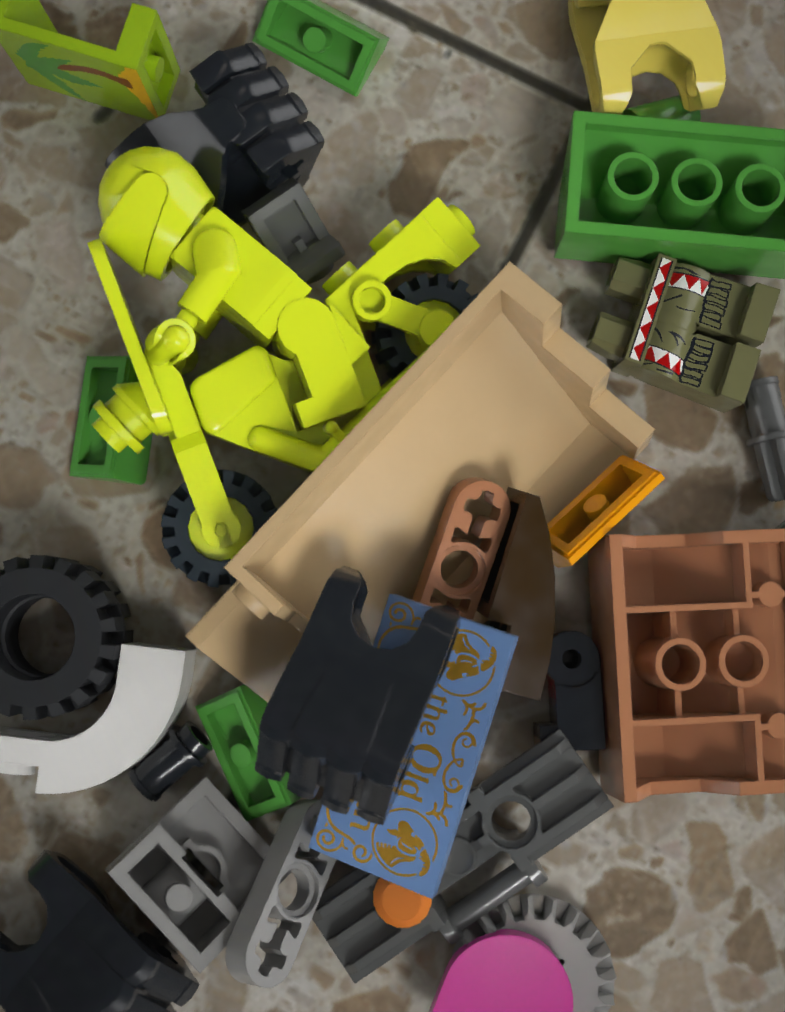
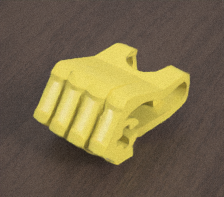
[568,0,726,115]

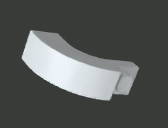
[0,642,196,794]

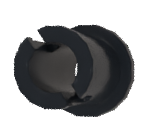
[129,721,213,802]

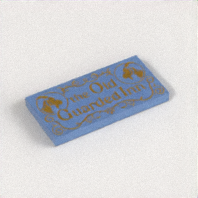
[308,594,519,899]

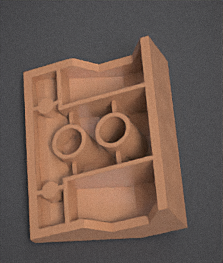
[588,529,785,803]

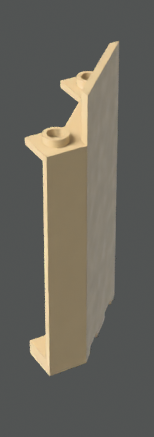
[185,261,655,702]

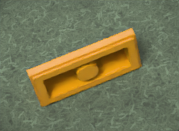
[547,455,665,568]

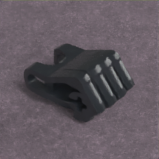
[105,42,325,227]
[255,566,461,825]
[0,850,200,1012]

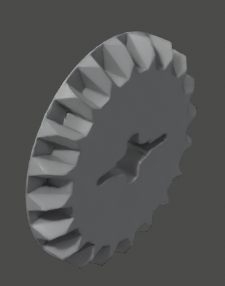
[452,894,617,1012]

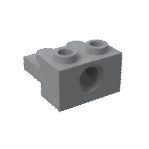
[104,777,292,973]

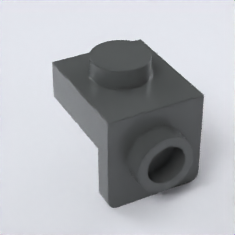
[241,177,345,284]

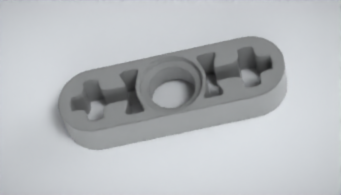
[225,799,336,988]

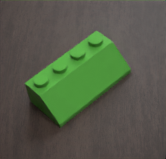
[554,110,785,279]

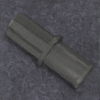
[743,376,785,502]

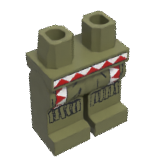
[586,253,781,413]

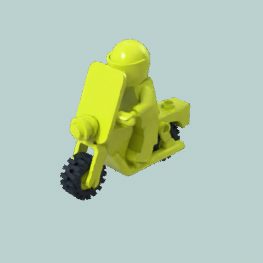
[87,146,481,588]

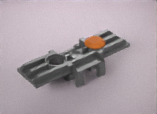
[312,728,614,983]

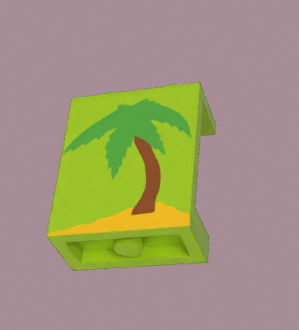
[0,0,180,120]

